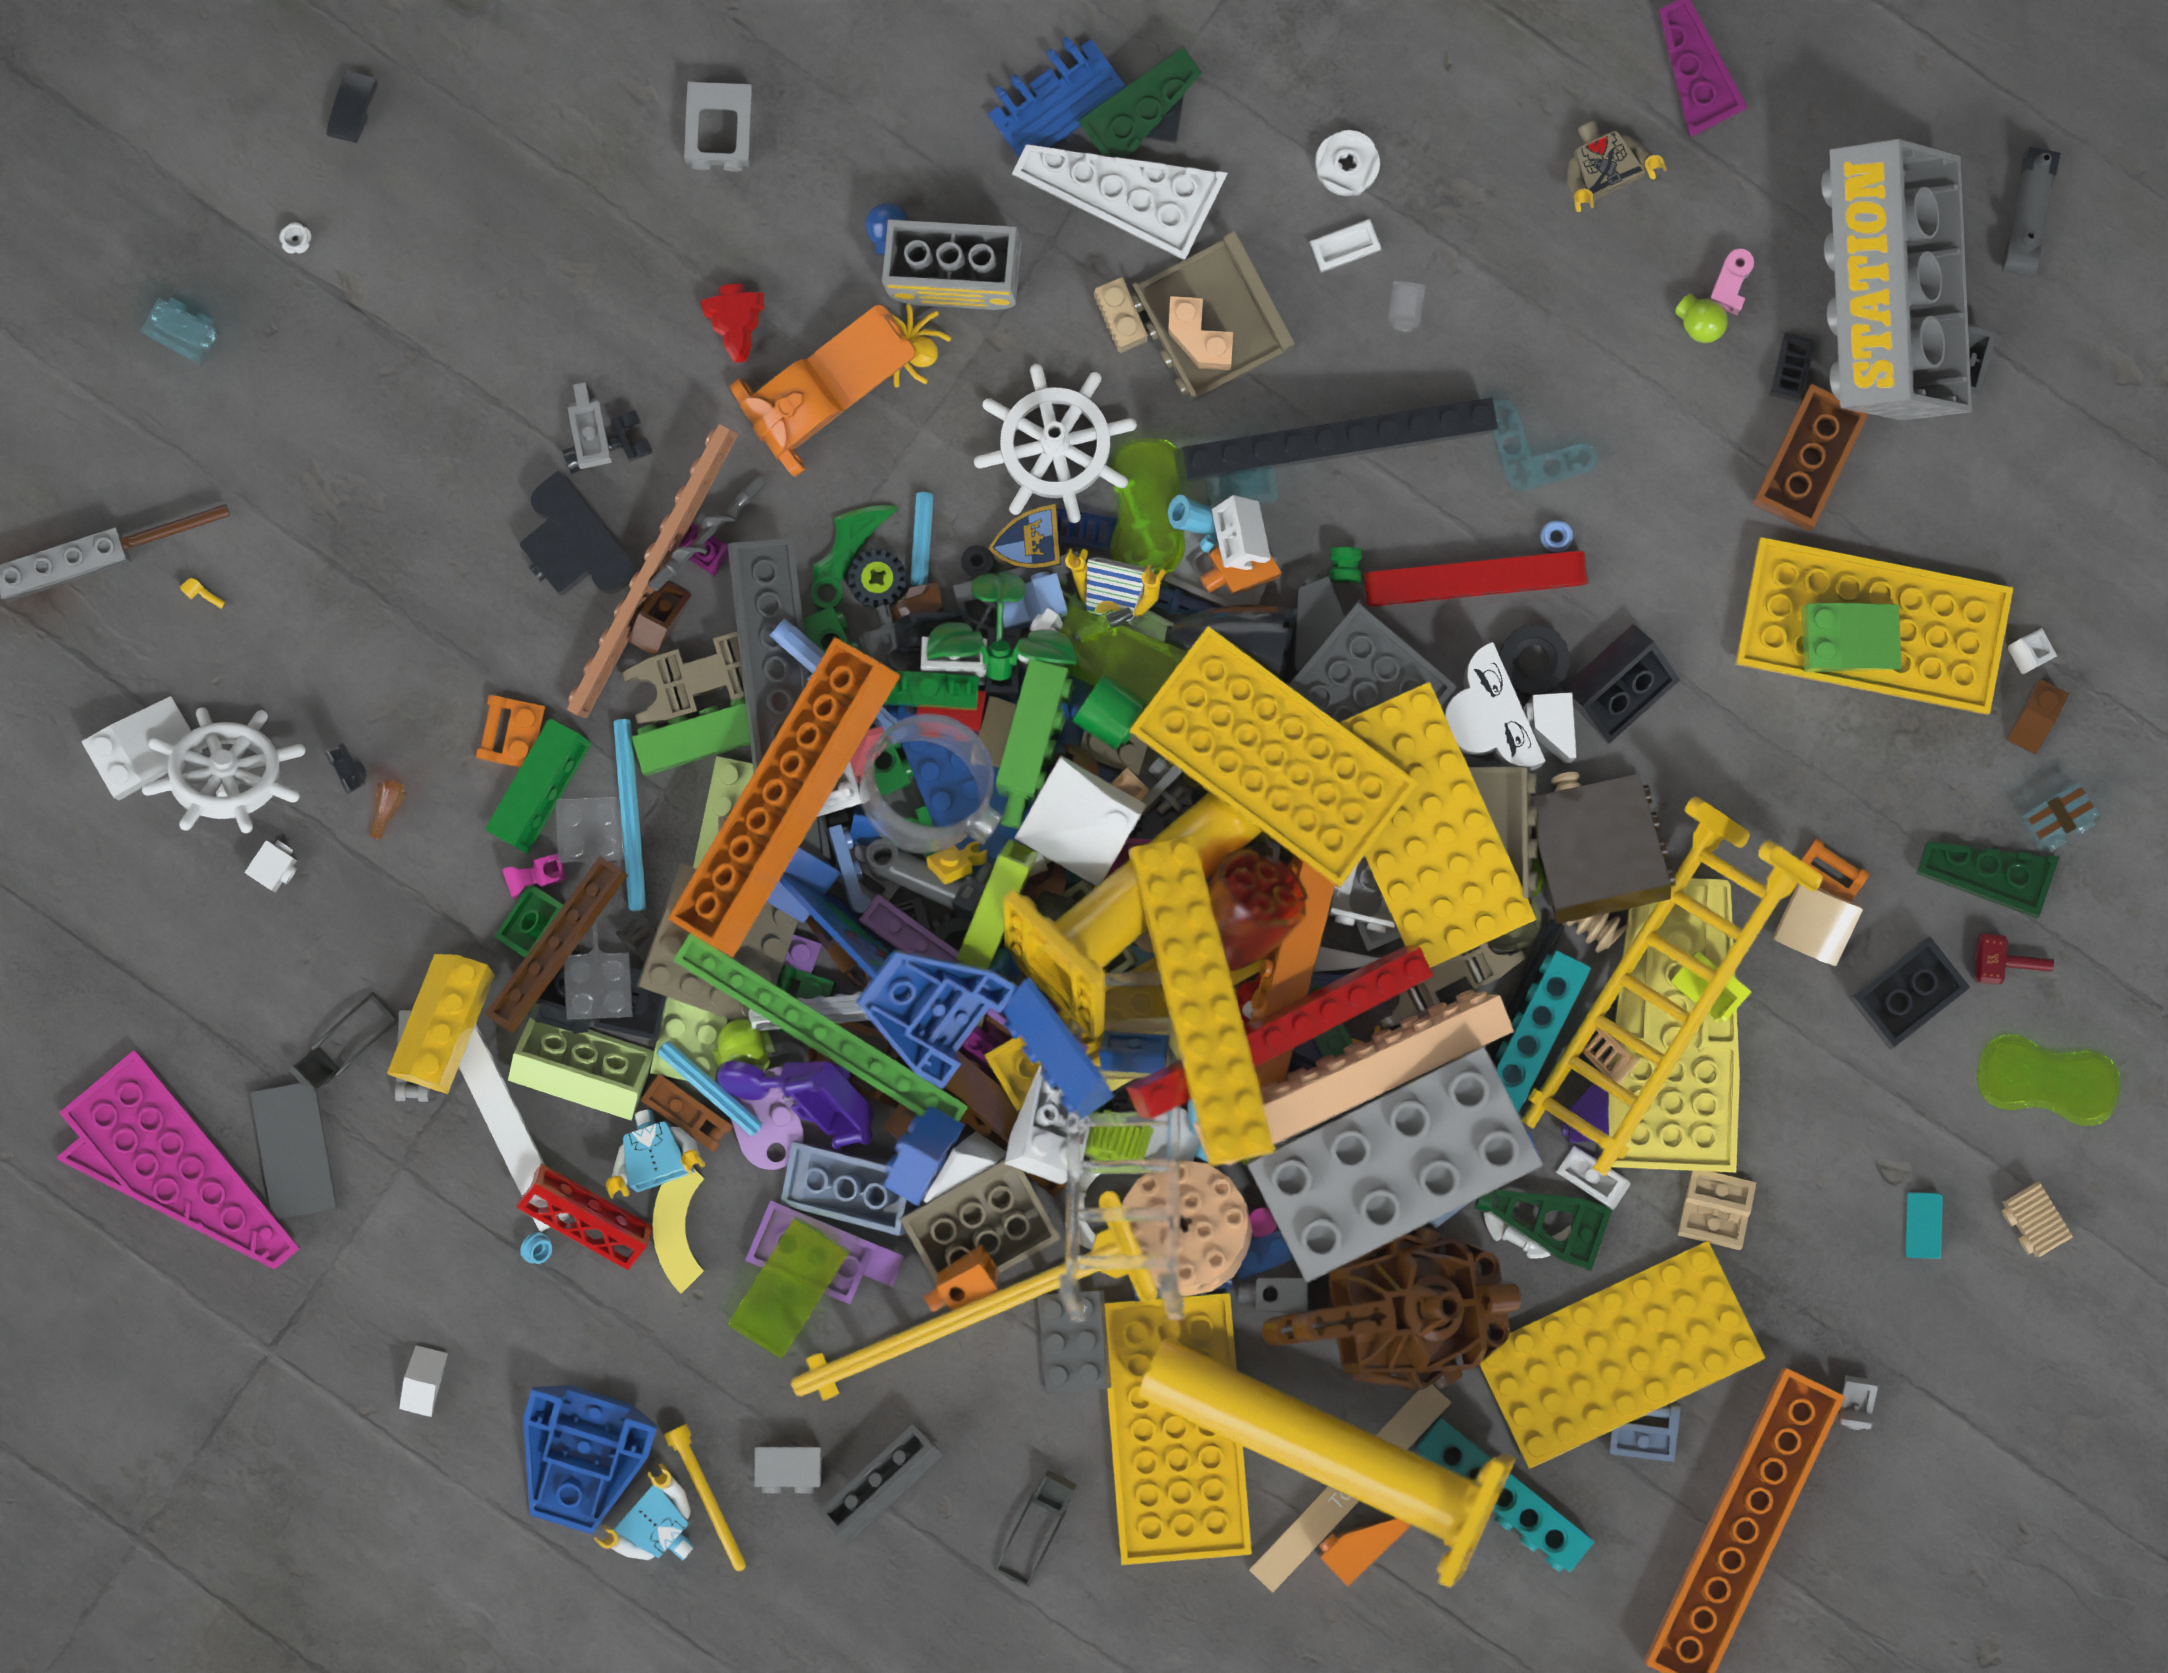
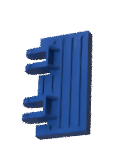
[988,36,1125,158]

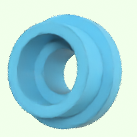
[520,1232,552,1264]

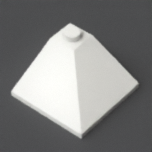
[1015,756,1146,886]

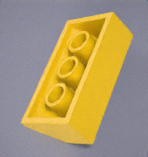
[387,954,495,1094]

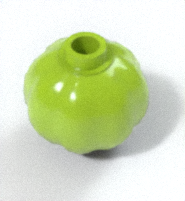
[712,1018,775,1072]

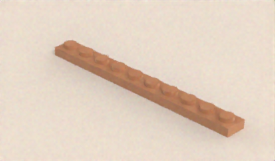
[566,424,739,718]

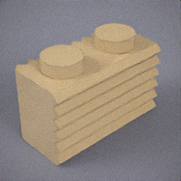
[1094,277,1148,353]
[2001,1181,2073,1257]

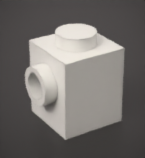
[244,840,297,893]

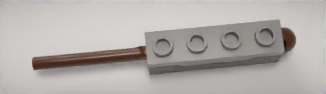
[0,504,230,602]

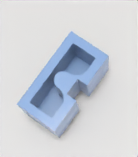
[997,571,1068,629]

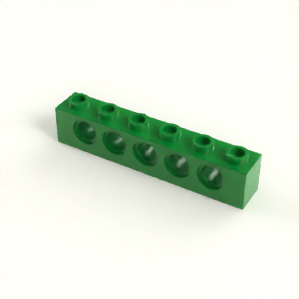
[803,606,914,801]

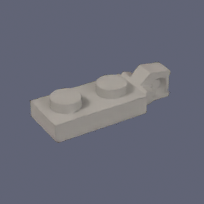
[568,382,612,469]

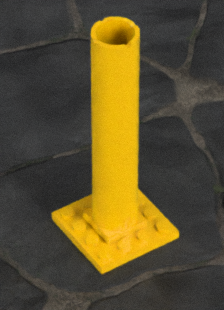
[1004,792,1263,1041]
[1139,1338,1516,1588]

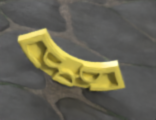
[653,1169,705,1294]

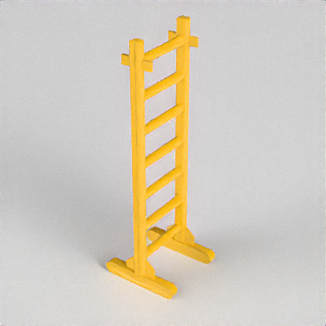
[1521,796,1823,1176]
[791,1191,1158,1401]

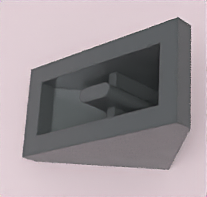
[1968,325,1997,395]

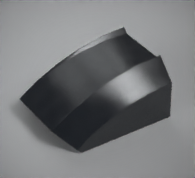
[527,950,607,1034]

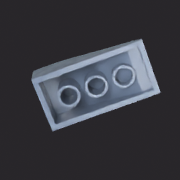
[780,1141,918,1236]

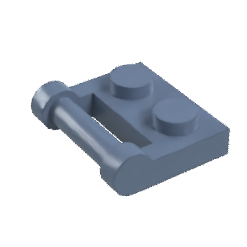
[1608,1403,1681,1462]

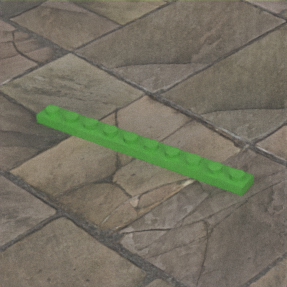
[673,933,968,1122]

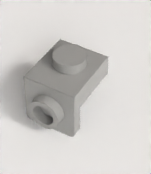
[1838,1375,1878,1430]

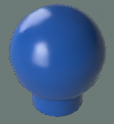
[865,203,909,255]

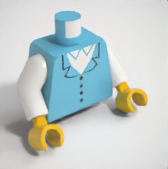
[606,1110,705,1199]
[594,1463,695,1561]

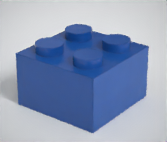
[884,1106,964,1206]

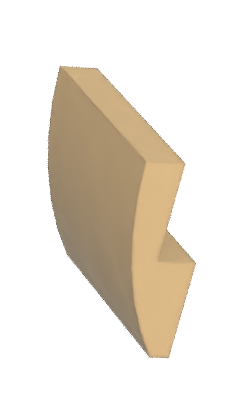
[1772,884,1863,966]
[1677,1171,1757,1250]

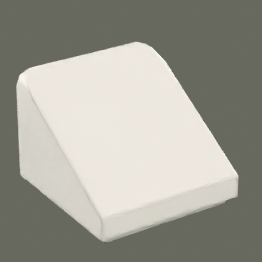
[2008,628,2057,674]

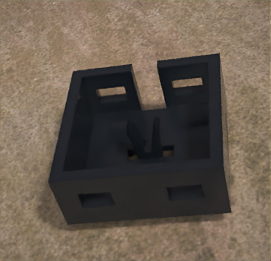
[594,963,668,1041]

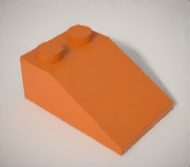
[1318,1516,1411,1586]

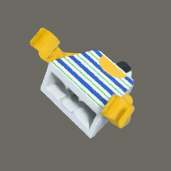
[1065,548,1166,636]

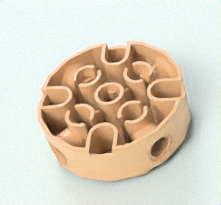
[1122,1160,1253,1296]

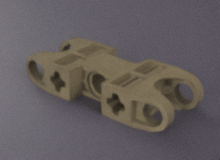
[622,631,745,725]
[1380,942,1525,1029]

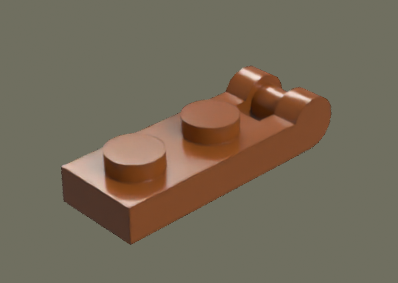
[640,1074,733,1153]

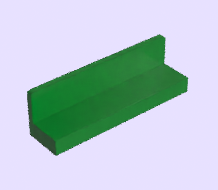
[485,719,592,855]

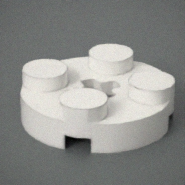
[1315,130,1380,196]

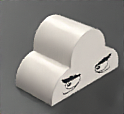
[1444,642,1545,770]

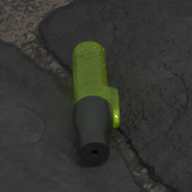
[1073,607,1134,642]

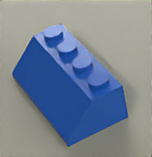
[1003,977,1114,1120]

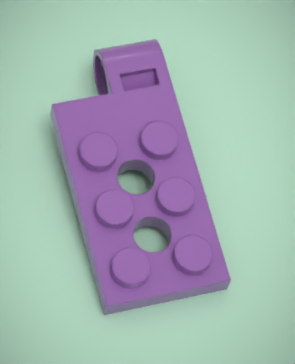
[745,1200,905,1305]

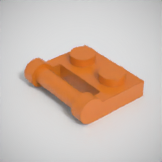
[475,695,546,768]
[1792,838,1870,902]

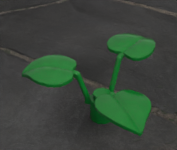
[926,572,1077,680]

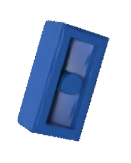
[1099,1031,1170,1074]

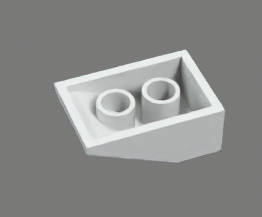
[81,696,203,801]

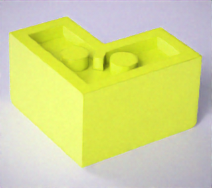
[1671,951,1751,1024]

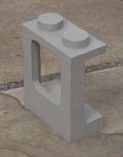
[684,82,753,171]

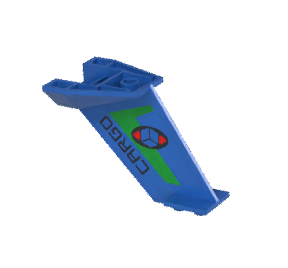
[766,846,1019,1089]

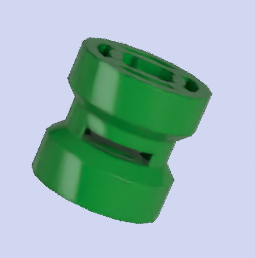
[1329,547,1362,583]

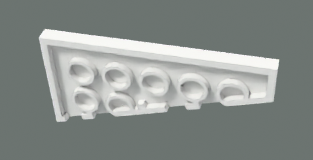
[1012,145,1228,260]

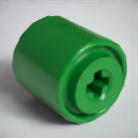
[1072,673,1147,750]

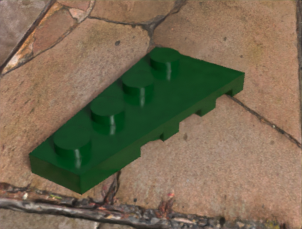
[1078,46,1202,159]
[1915,842,2059,918]

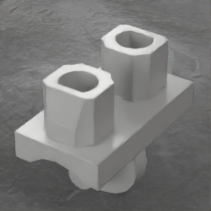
[1141,757,1185,817]

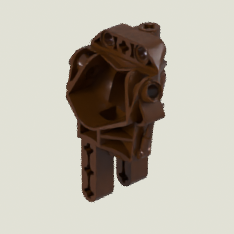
[1262,1228,1521,1391]

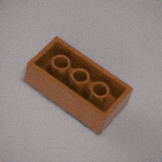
[1752,384,1868,532]

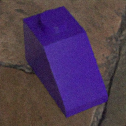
[1561,1083,1609,1143]

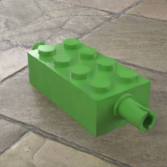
[996,659,1074,829]

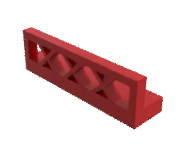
[516,1163,653,1270]

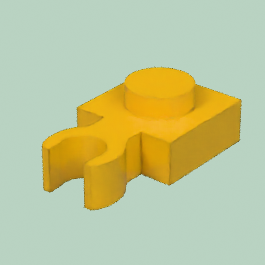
[927,841,987,885]

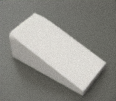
[1313,947,1380,973]
[1556,1145,1631,1210]

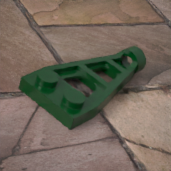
[1474,1189,1612,1271]

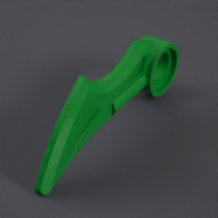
[811,505,897,610]

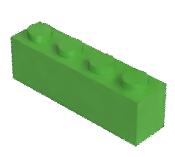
[632,697,750,776]

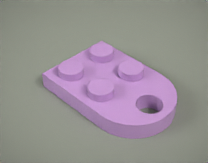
[729,1065,804,1170]

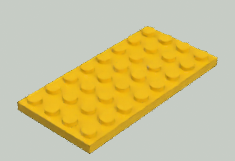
[1735,537,2013,715]
[1129,626,1418,888]
[1339,682,1537,968]
[1479,1241,1765,1470]
[1105,1293,1252,1565]

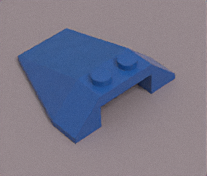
[523,1385,658,1534]

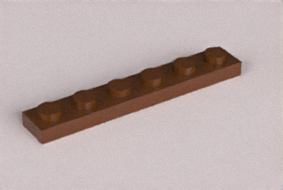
[485,856,628,1033]

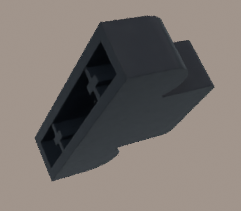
[520,471,640,595]

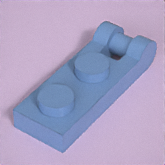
[827,824,871,914]

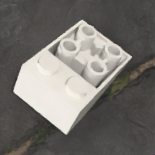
[1005,1065,1093,1184]

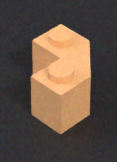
[1168,296,1233,370]

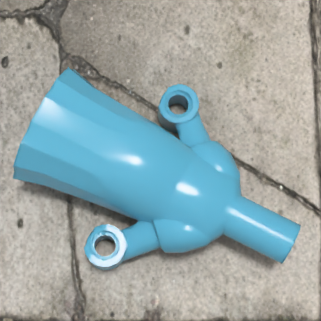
[1168,495,1218,552]

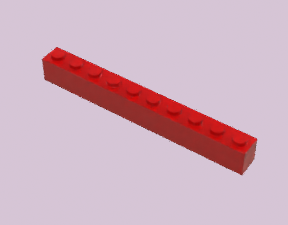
[1126,945,1433,1119]

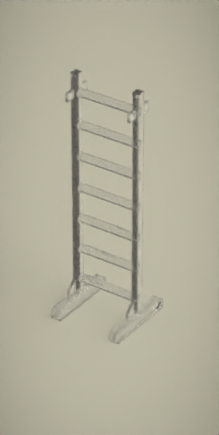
[1059,972,1184,1322]

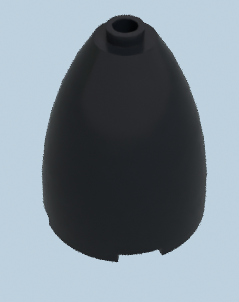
[1164,604,1297,684]

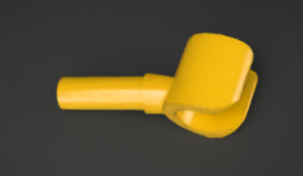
[180,578,225,609]

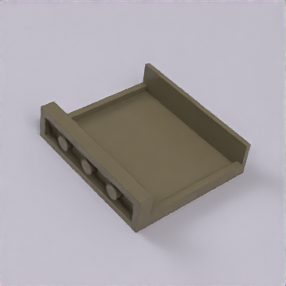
[1130,231,1295,402]
[1468,767,1538,898]

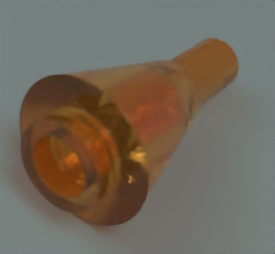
[369,779,408,840]

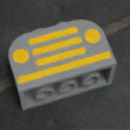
[882,220,1022,310]

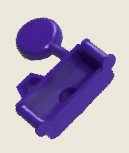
[717,1061,874,1149]

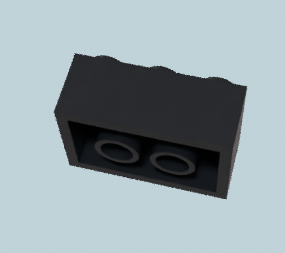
[1849,937,1971,1049]

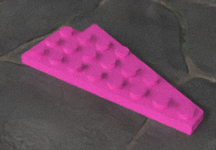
[56,1050,301,1270]

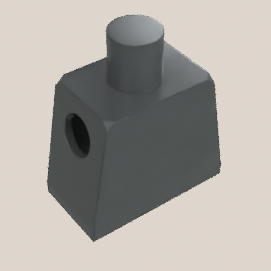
[1239,1277,1315,1312]

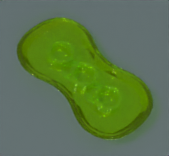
[1110,438,1185,575]
[1977,1035,2120,1126]

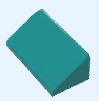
[1905,1193,1943,1259]

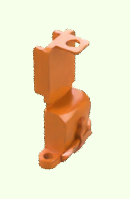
[729,305,917,477]

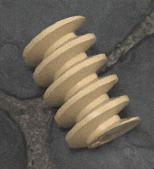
[1566,913,1628,953]

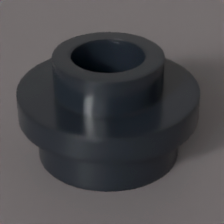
[961,545,993,578]

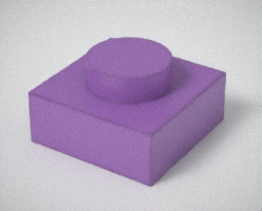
[783,934,822,974]

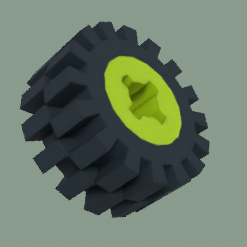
[848,549,907,609]

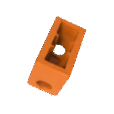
[1199,546,1282,596]
[924,1245,999,1312]

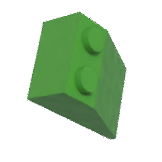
[1801,603,1901,672]

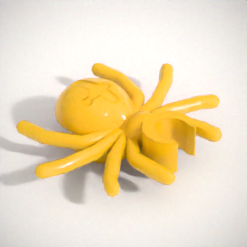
[891,304,951,387]

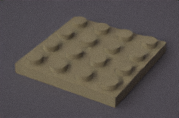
[637,864,798,1020]

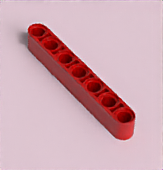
[1364,551,1588,607]

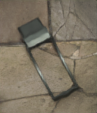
[289,992,399,1094]
[994,1470,1077,1587]

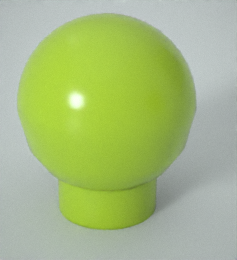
[1675,294,1728,343]

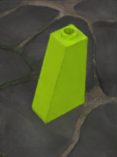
[957,839,1039,969]

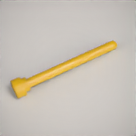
[663,1423,746,1571]

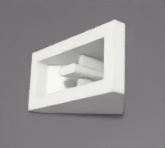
[399,1345,448,1417]

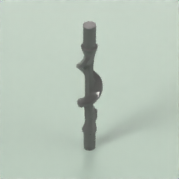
[648,474,766,591]

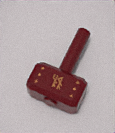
[1974,934,2054,985]

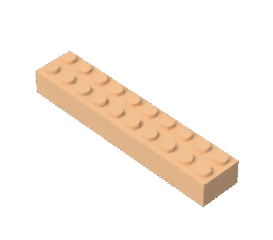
[1193,990,1513,1165]

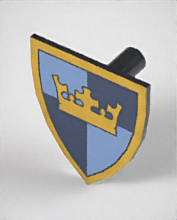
[988,504,1061,569]

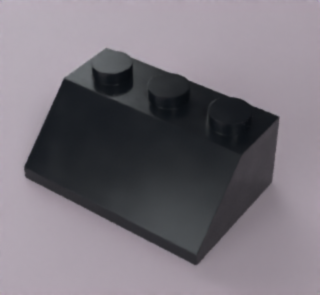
[1561,624,1680,744]

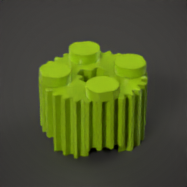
[1084,1110,1154,1174]

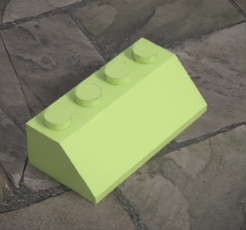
[508,1017,654,1120]

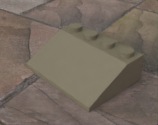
[899,1159,1061,1283]

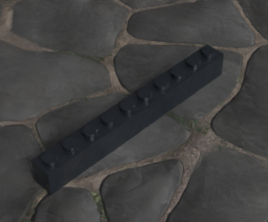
[1174,397,1498,484]

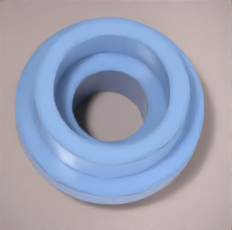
[1540,520,1573,553]

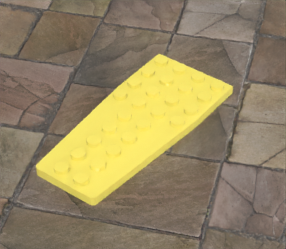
[1608,878,1740,1173]

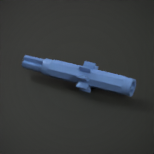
[769,618,905,741]

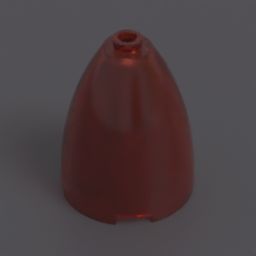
[1207,849,1308,973]

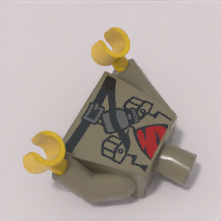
[1566,121,1667,212]

